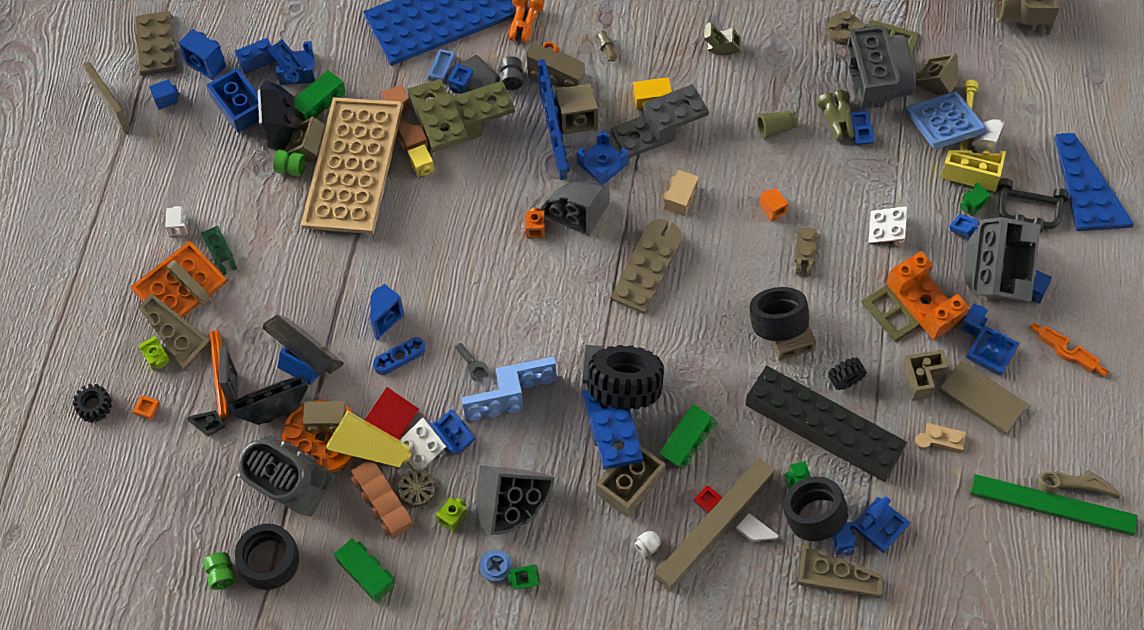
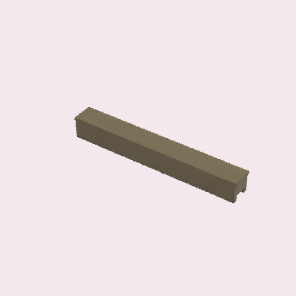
[655,458,775,592]

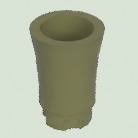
[756,110,798,138]

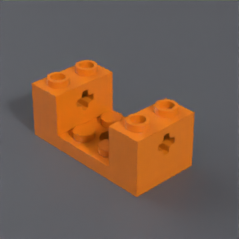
[886,251,970,341]

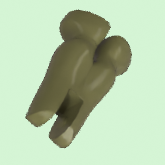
[816,90,855,142]

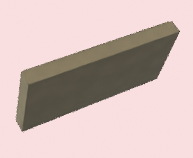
[83,61,130,133]
[939,360,1028,435]

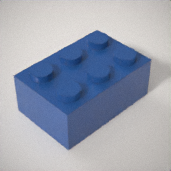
[207,68,259,133]

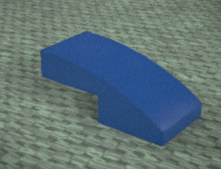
[851,111,874,145]

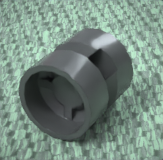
[500,56,523,90]

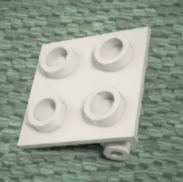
[869,206,907,246]
[400,418,447,471]

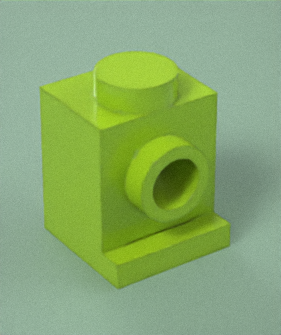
[138,336,170,371]
[435,497,468,532]

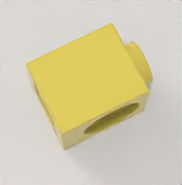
[408,144,434,177]

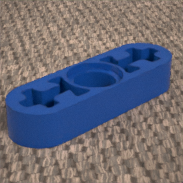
[373,337,426,375]

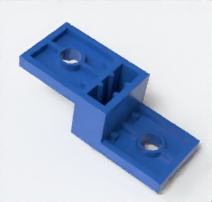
[582,389,643,470]

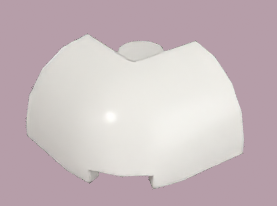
[972,119,1005,153]

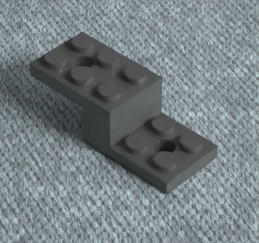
[611,84,709,158]

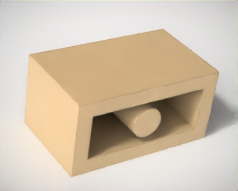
[663,170,699,215]

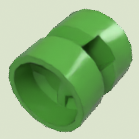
[273,150,306,177]
[203,552,236,590]

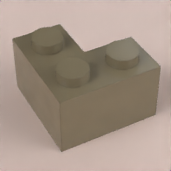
[902,350,949,401]

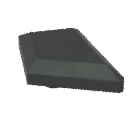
[187,410,225,437]

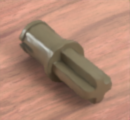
[596,31,617,62]

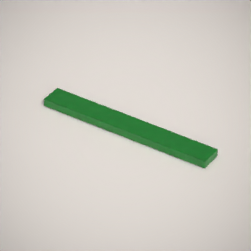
[970,474,1137,536]

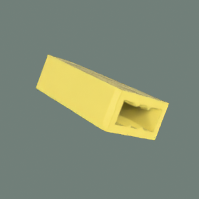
[326,410,411,467]

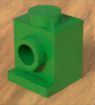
[960,183,991,216]
[784,461,811,489]
[508,565,541,590]

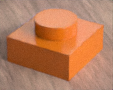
[132,395,160,420]

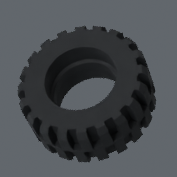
[587,345,664,410]

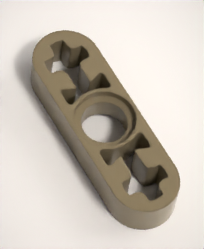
[166,260,211,305]

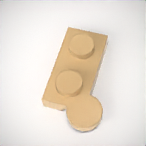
[915,423,966,453]

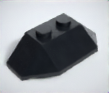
[258,80,296,151]
[229,375,308,425]

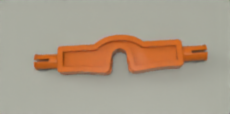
[1029,322,1109,377]

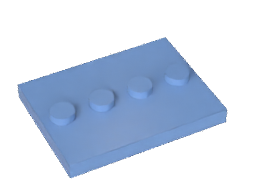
[906,91,986,150]

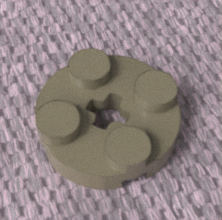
[827,11,863,45]

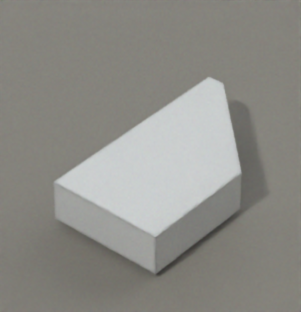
[736,513,779,542]

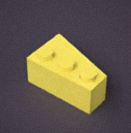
[941,150,1006,192]

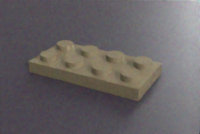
[135,11,176,76]

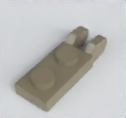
[795,227,817,276]

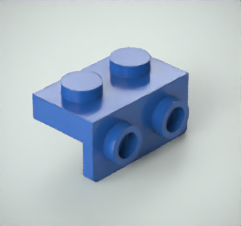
[429,409,477,455]

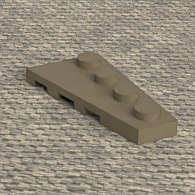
[139,293,210,371]
[797,543,883,598]

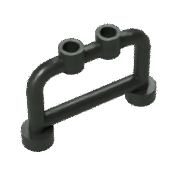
[997,178,1069,233]

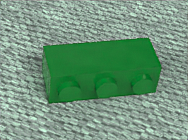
[294,70,345,121]
[333,538,395,603]

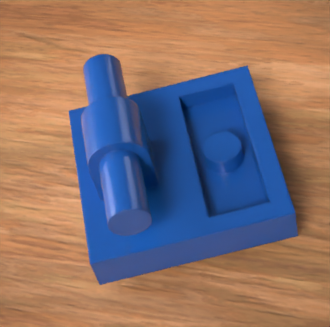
[853,496,910,554]

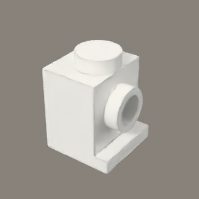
[165,206,188,237]

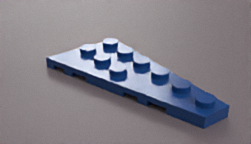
[538,59,570,180]
[1055,133,1134,231]

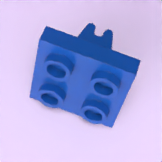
[966,325,1020,376]

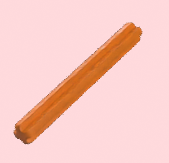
[209,330,230,418]

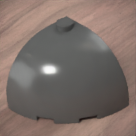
[541,181,610,236]
[477,466,555,535]

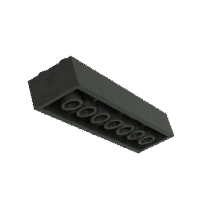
[745,365,907,483]

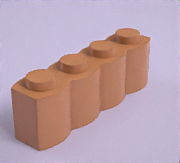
[350,460,414,539]

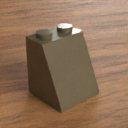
[555,84,598,134]

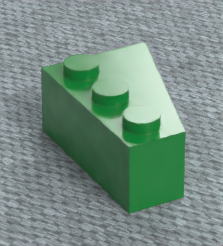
[659,404,718,469]

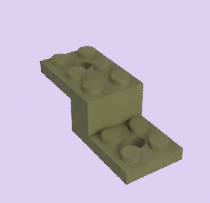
[407,79,468,151]
[419,81,515,153]

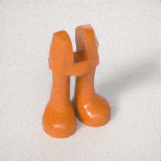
[509,0,545,43]

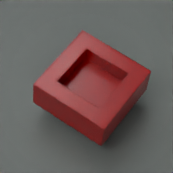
[694,485,723,513]

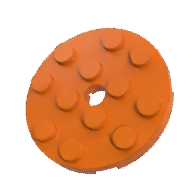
[282,399,355,473]

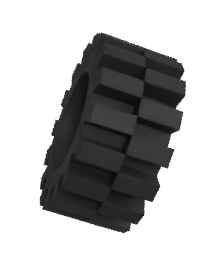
[828,357,867,390]
[73,384,112,422]

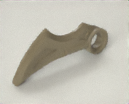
[1038,471,1120,499]

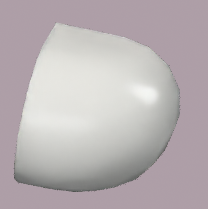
[634,531,661,559]

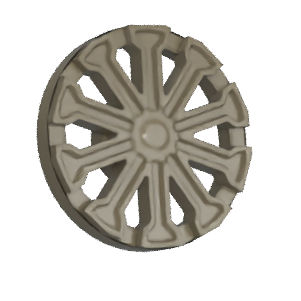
[398,470,436,507]

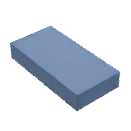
[428,49,456,84]

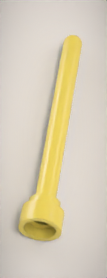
[960,80,979,150]

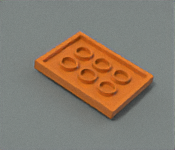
[130,241,227,318]

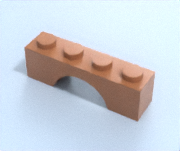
[380,85,428,157]

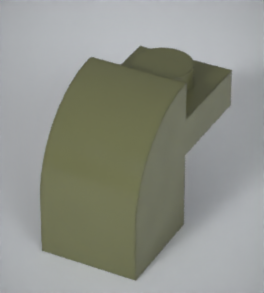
[704,22,742,55]

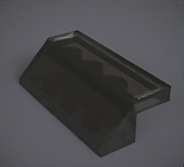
[262,314,344,374]

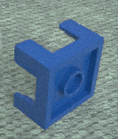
[276,41,315,85]
[577,130,629,185]

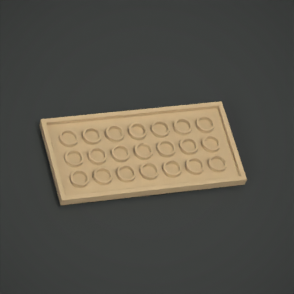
[301,97,404,234]

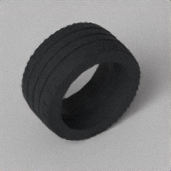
[750,287,809,341]
[783,476,848,541]
[235,523,299,590]

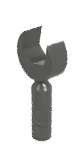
[456,343,488,381]

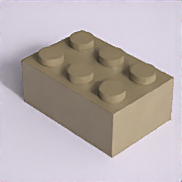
[596,446,666,517]

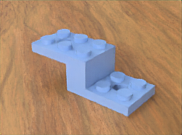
[461,357,557,421]

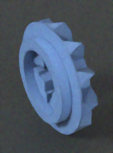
[479,550,512,583]

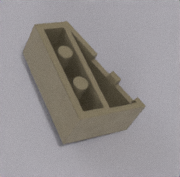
[527,40,585,87]

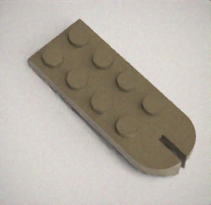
[610,219,681,314]

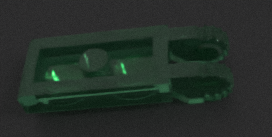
[201,226,237,275]

